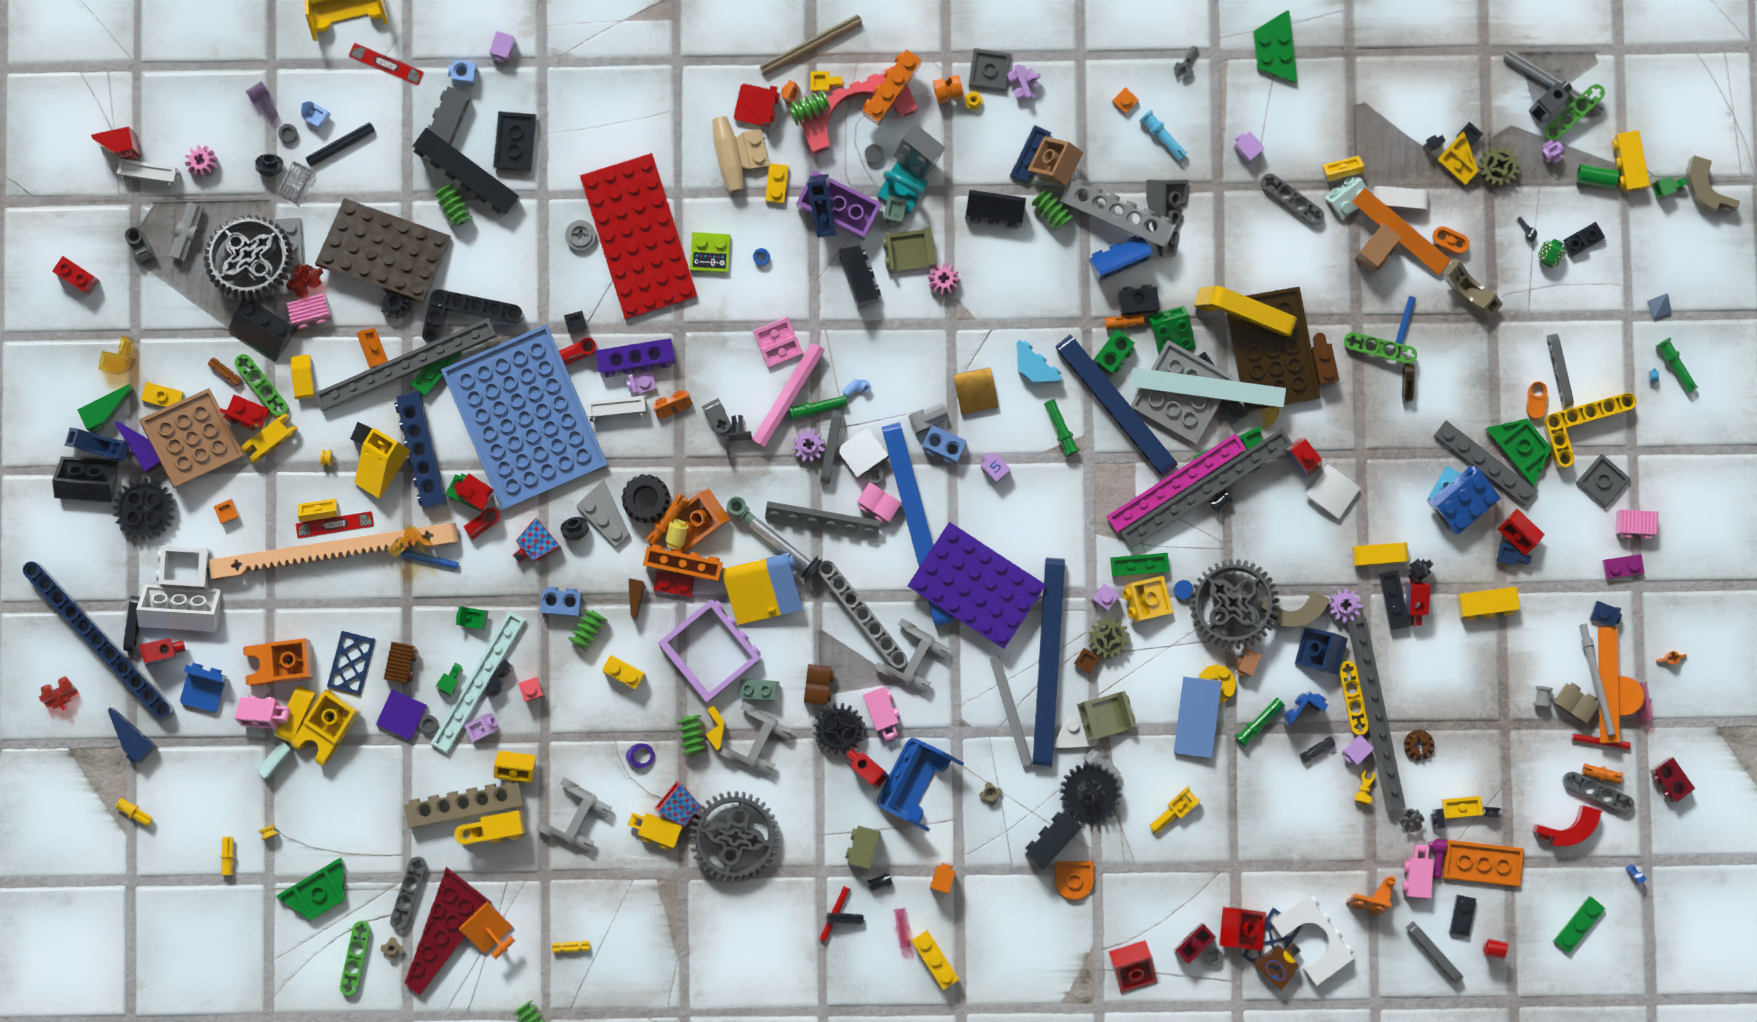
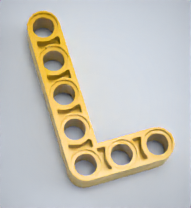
[1193,286,1297,337]
[1542,393,1637,469]

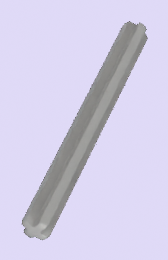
[1503,50,1604,116]
[990,655,1032,767]

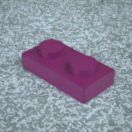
[1602,554,1645,579]

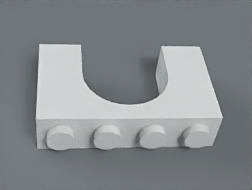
[1269,894,1354,986]

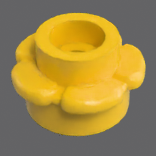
[964,92,983,110]

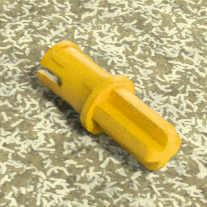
[115,798,153,826]
[220,836,235,875]

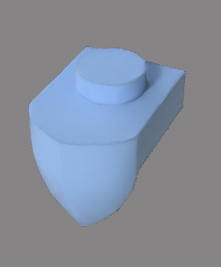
[301,101,331,129]

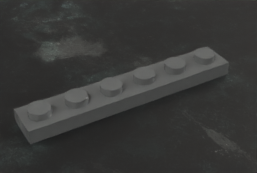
[1434,420,1537,506]
[765,501,881,539]

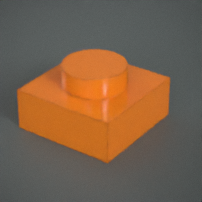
[781,80,801,105]
[1112,87,1139,115]
[213,499,239,524]

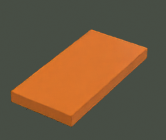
[1442,840,1524,887]

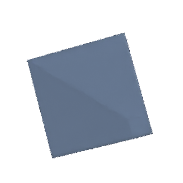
[1647,293,1672,319]

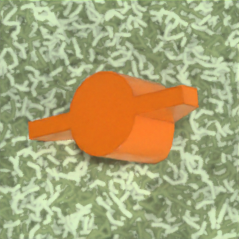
[1656,651,1687,665]

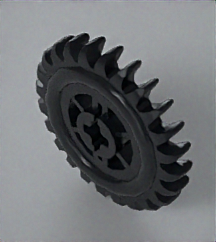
[1059,762,1123,825]

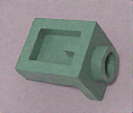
[884,196,907,227]

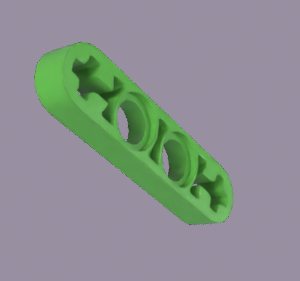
[1544,84,1605,140]
[1344,332,1417,364]
[235,354,288,417]
[340,921,371,996]

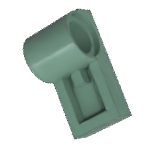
[739,679,780,701]

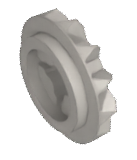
[565,220,596,251]

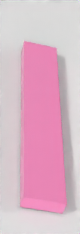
[752,343,825,447]

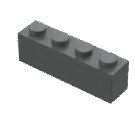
[421,86,471,162]

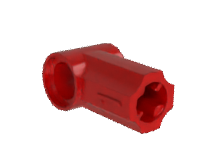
[559,337,598,366]
[463,507,502,540]
[1482,938,1508,960]

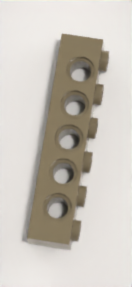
[404,780,525,828]

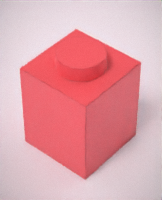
[518,677,544,702]

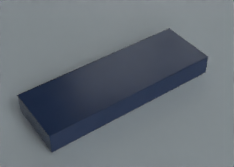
[1010,125,1051,184]

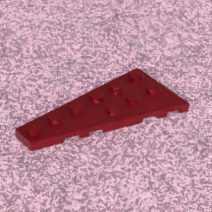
[404,867,492,995]

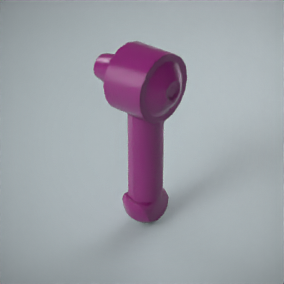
[1428,838,1448,880]

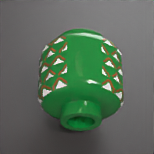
[1538,238,1566,268]

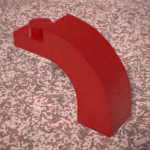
[1533,805,1602,846]

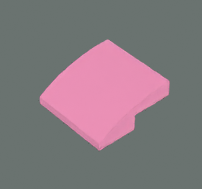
[753,316,803,367]

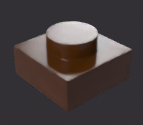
[1074,648,1100,674]

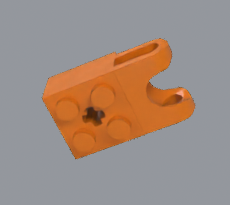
[243,638,314,686]

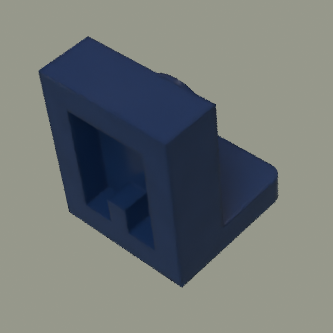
[1589,601,1622,627]

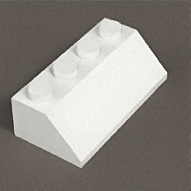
[136,584,221,632]

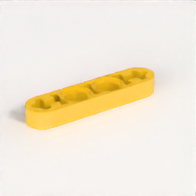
[1339,661,1368,735]

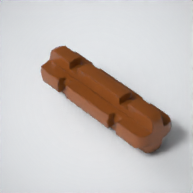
[208,357,242,387]

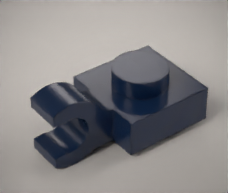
[1496,542,1532,566]

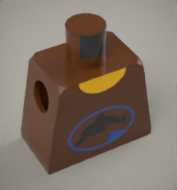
[1253,943,1301,991]

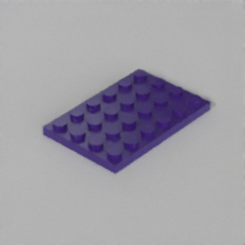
[907,522,1046,649]

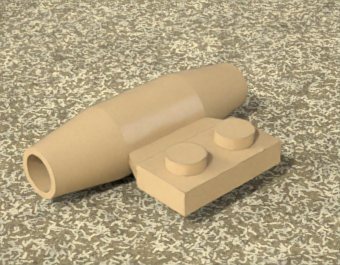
[712,116,769,193]

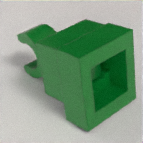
[1651,176,1688,200]
[436,662,462,697]

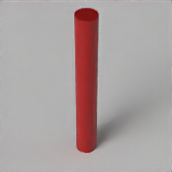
[1572,733,1631,750]
[819,886,850,942]

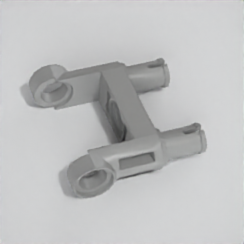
[874,618,950,693]
[718,702,793,776]
[537,777,612,852]

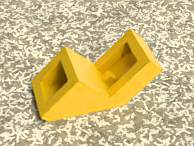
[291,354,314,399]
[706,706,725,751]

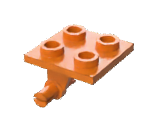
[1346,876,1396,915]
[459,901,516,960]

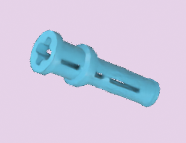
[1139,109,1187,161]

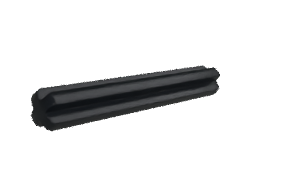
[306,122,375,166]

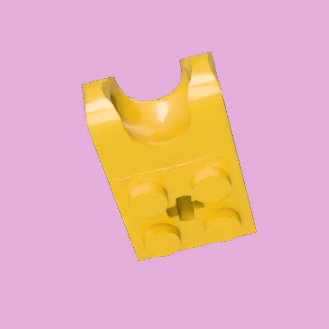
[291,690,361,767]
[455,810,526,844]

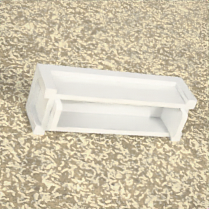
[117,159,180,187]
[587,396,647,422]

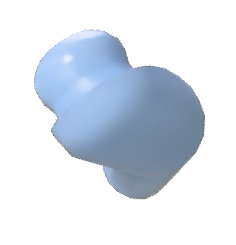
[842,379,871,398]

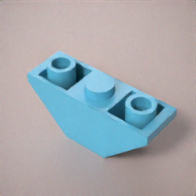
[1016,340,1062,384]

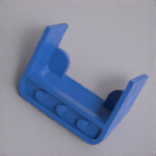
[877,738,964,832]

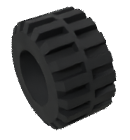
[621,474,671,524]

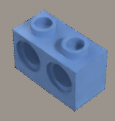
[922,425,967,464]
[540,587,582,617]

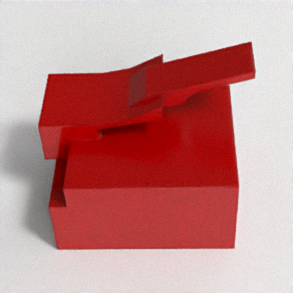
[453,473,495,511]

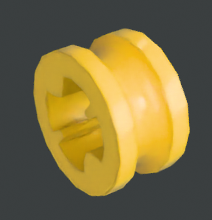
[320,449,333,467]
[258,825,278,840]

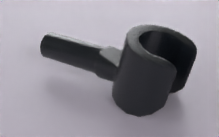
[1517,216,1537,242]

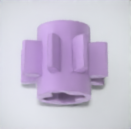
[1541,140,1565,164]

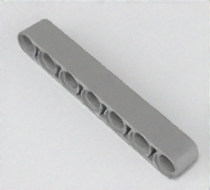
[818,560,907,669]

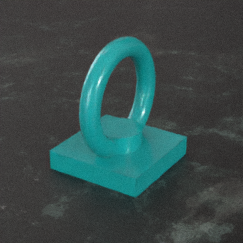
[877,163,929,215]

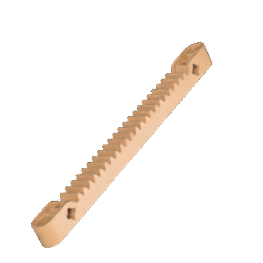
[209,523,459,580]

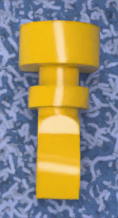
[1354,770,1375,805]

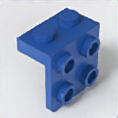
[180,662,227,712]
[1283,691,1328,726]

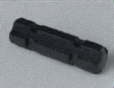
[1299,737,1335,763]
[826,913,864,925]

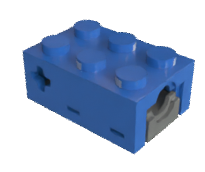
[1428,466,1501,535]

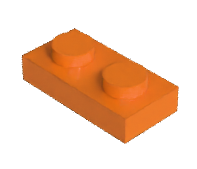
[356,328,388,369]

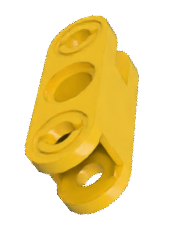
[241,413,298,463]

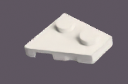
[1054,713,1099,748]

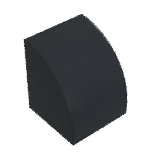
[350,422,372,445]

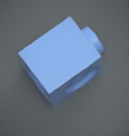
[448,60,478,85]

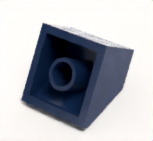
[1294,627,1348,675]

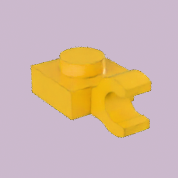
[810,71,843,92]

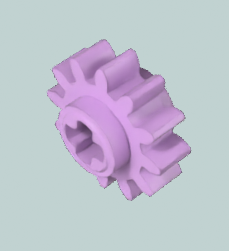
[792,428,825,462]
[1327,588,1363,623]

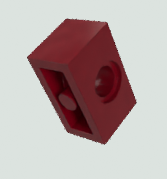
[1173,923,1216,964]

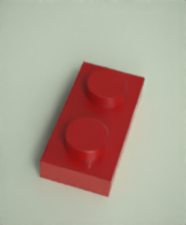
[653,571,695,597]

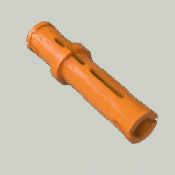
[646,494,689,545]

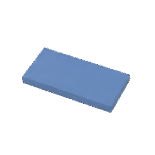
[1174,676,1222,758]

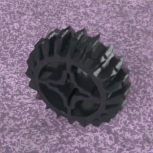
[813,703,865,755]

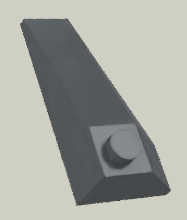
[1146,179,1189,257]

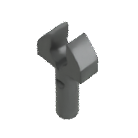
[1174,46,1198,80]

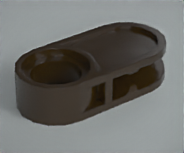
[1402,364,1415,402]

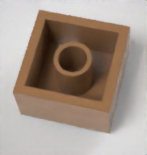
[1028,136,1083,186]
[1354,223,1401,273]

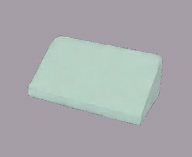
[258,741,293,779]

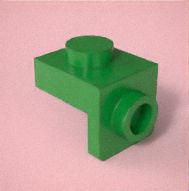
[456,606,489,630]

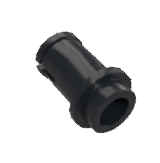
[867,873,893,892]

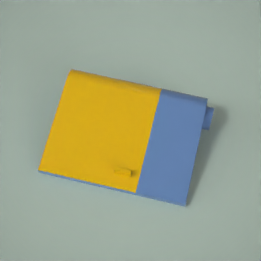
[723,553,803,625]

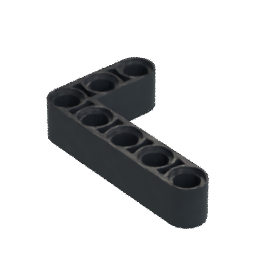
[422,289,524,344]

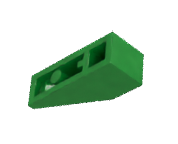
[77,384,134,433]

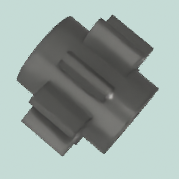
[1399,809,1425,832]

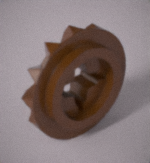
[1404,730,1435,761]

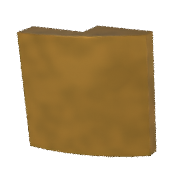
[953,367,999,415]

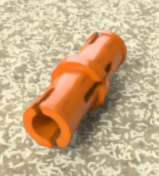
[1105,313,1144,330]
[1582,763,1623,785]

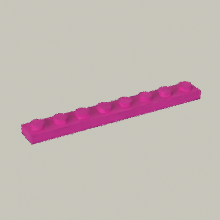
[1106,433,1246,532]

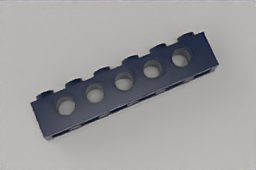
[394,391,448,510]

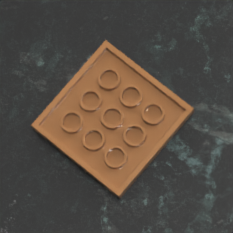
[139,388,244,488]

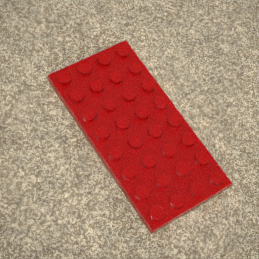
[580,153,698,320]

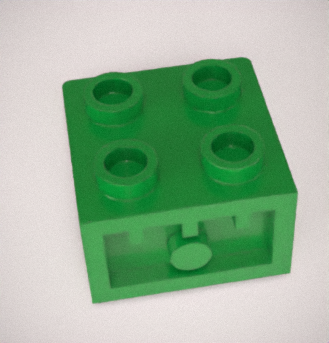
[1147,306,1196,355]

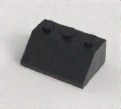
[965,190,1026,229]
[838,245,881,309]
[228,297,297,361]
[52,456,119,503]
[1025,811,1083,870]

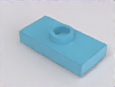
[1427,466,1461,500]

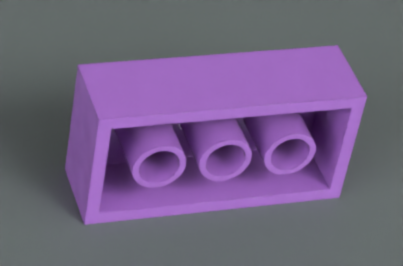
[796,170,882,241]

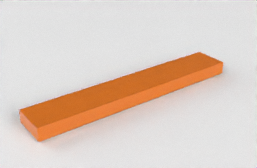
[1352,187,1451,275]
[1598,627,1621,743]

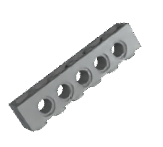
[1060,178,1176,247]

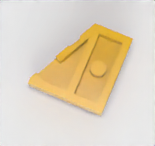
[1438,132,1479,185]

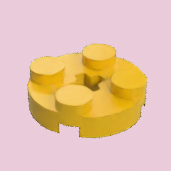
[1198,665,1236,703]

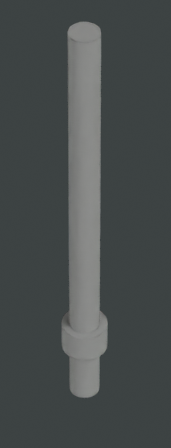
[1579,624,1616,736]

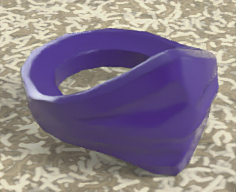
[626,743,655,769]

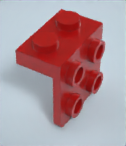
[733,83,781,128]

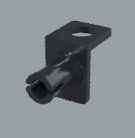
[725,415,752,459]

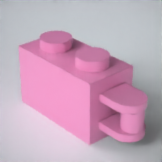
[863,687,900,742]
[234,696,291,729]
[1402,844,1434,898]

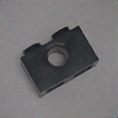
[1118,284,1160,316]

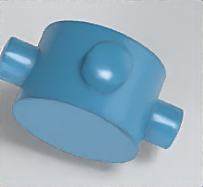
[1649,368,1659,385]

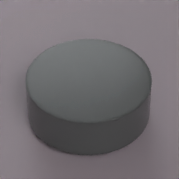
[278,124,298,144]
[865,144,884,164]
[419,715,439,734]

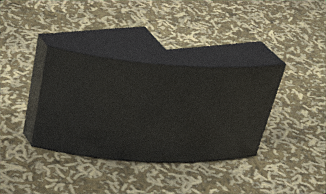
[1562,222,1606,257]
[485,659,512,698]

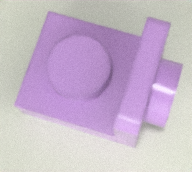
[626,370,657,396]
[464,713,499,743]

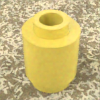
[666,519,688,550]

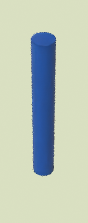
[1393,296,1416,352]
[401,550,459,569]

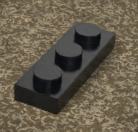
[1379,570,1410,631]

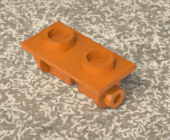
[652,390,693,419]

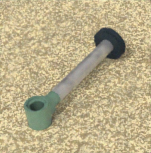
[726,496,823,581]

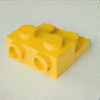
[1122,576,1173,623]

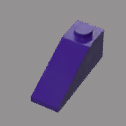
[114,421,161,473]

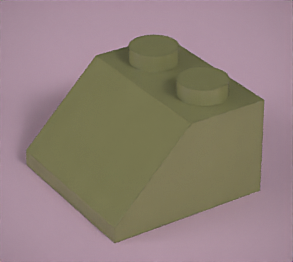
[845,826,880,869]

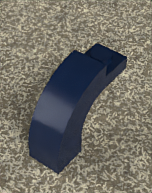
[64,427,130,461]

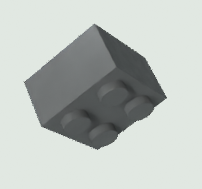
[894,124,945,179]

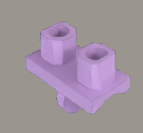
[1007,64,1041,100]

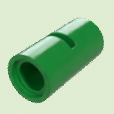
[1576,164,1619,189]

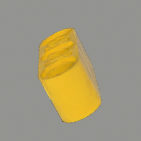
[1352,542,1409,566]
[275,685,316,743]

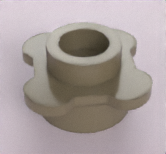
[979,782,1002,805]
[380,937,404,961]

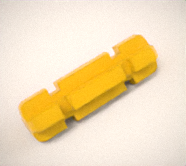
[552,941,590,953]

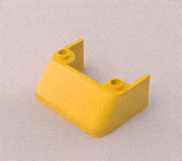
[304,0,388,42]

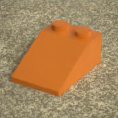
[666,489,731,554]

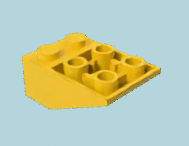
[354,427,411,499]

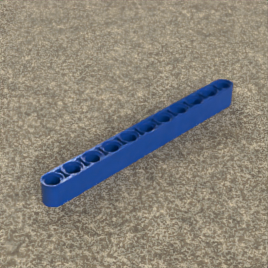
[881,422,954,628]

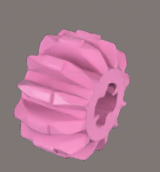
[185,145,218,178]
[927,263,960,296]

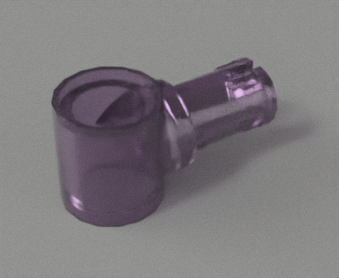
[245,81,279,120]

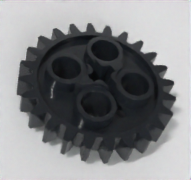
[112,478,177,540]

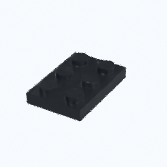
[493,111,537,172]

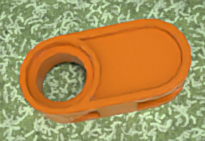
[1526,381,1548,419]

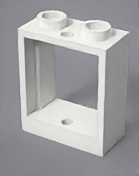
[156,546,211,588]

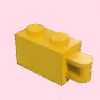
[627,812,683,850]

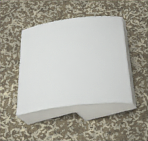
[1305,464,1361,519]

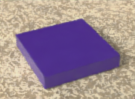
[376,689,427,740]

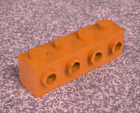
[862,49,922,126]
[643,544,723,582]

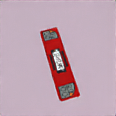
[349,43,424,85]
[296,511,374,538]

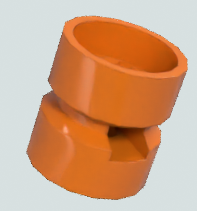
[933,75,964,105]

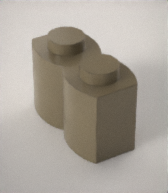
[1553,682,1600,724]

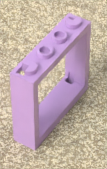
[658,599,761,703]

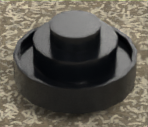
[255,154,283,177]
[560,517,589,541]
[1407,558,1434,582]

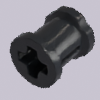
[1208,489,1234,514]

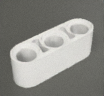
[1373,186,1429,212]

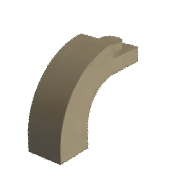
[1686,155,1740,213]
[1443,258,1503,318]
[1260,591,1330,628]

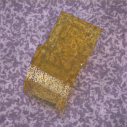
[98,335,136,375]

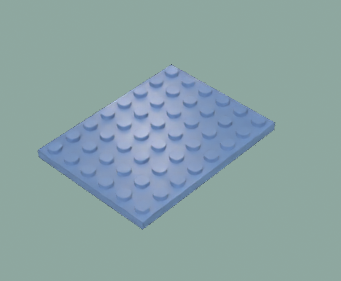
[441,324,608,510]

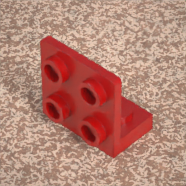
[219,394,270,432]

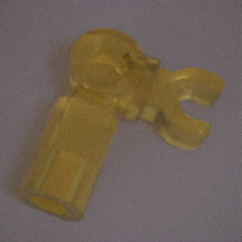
[387,525,432,559]

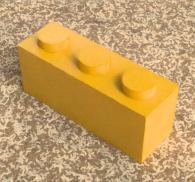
[1611,130,1650,193]
[1457,587,1520,621]
[911,930,959,990]

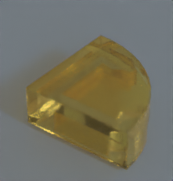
[1260,406,1280,428]

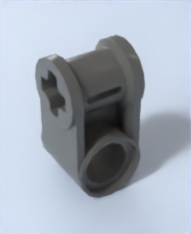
[125,227,156,266]
[701,398,732,436]

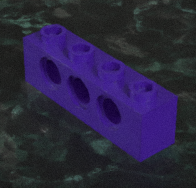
[595,338,676,377]

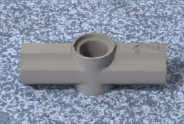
[169,202,204,262]

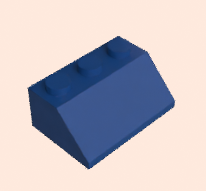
[1089,235,1153,282]

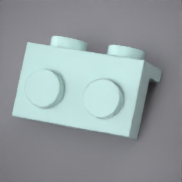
[1325,175,1368,220]

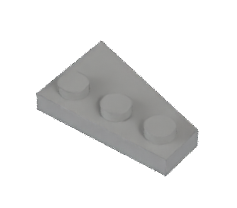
[576,479,630,547]

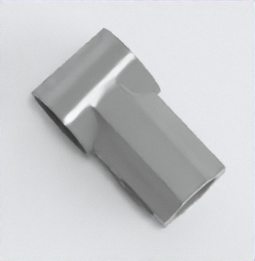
[908,403,949,434]
[1083,745,1121,779]

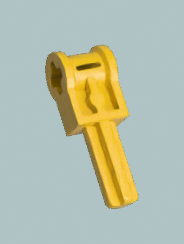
[1150,786,1201,834]

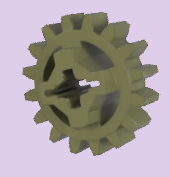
[1478,145,1520,187]
[1088,617,1130,659]

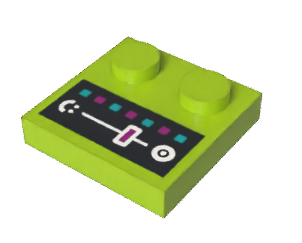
[690,232,731,273]

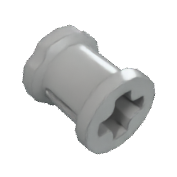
[1534,686,1553,707]

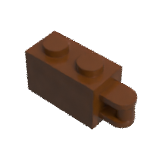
[1311,332,1339,387]

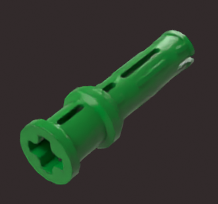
[1655,337,1698,393]
[789,395,848,423]
[1044,399,1080,457]
[1234,697,1285,748]

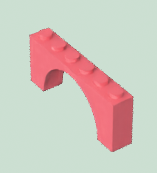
[798,66,918,155]

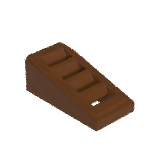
[629,578,645,620]

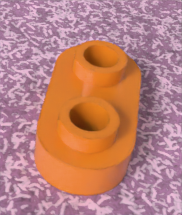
[1432,226,1470,254]

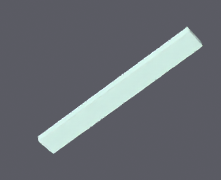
[1131,367,1286,407]
[430,611,526,754]

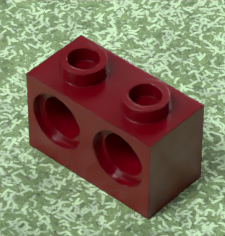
[1650,757,1696,802]

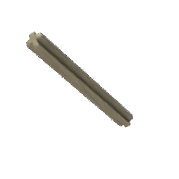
[760,15,862,75]

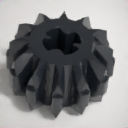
[378,290,411,319]

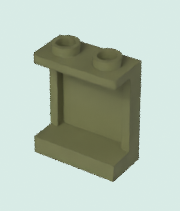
[882,227,936,273]
[1077,691,1135,742]

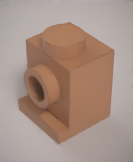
[1235,647,1262,678]

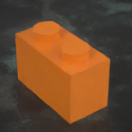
[929,863,956,894]

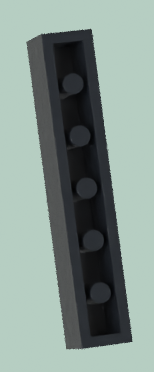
[412,127,519,215]

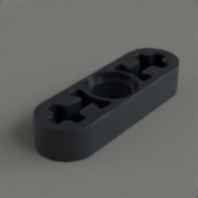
[123,595,141,652]

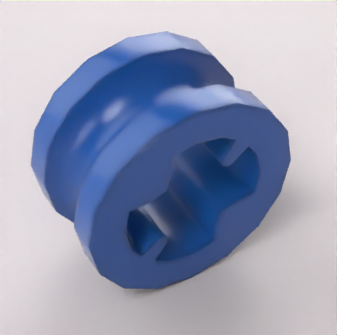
[753,248,770,266]

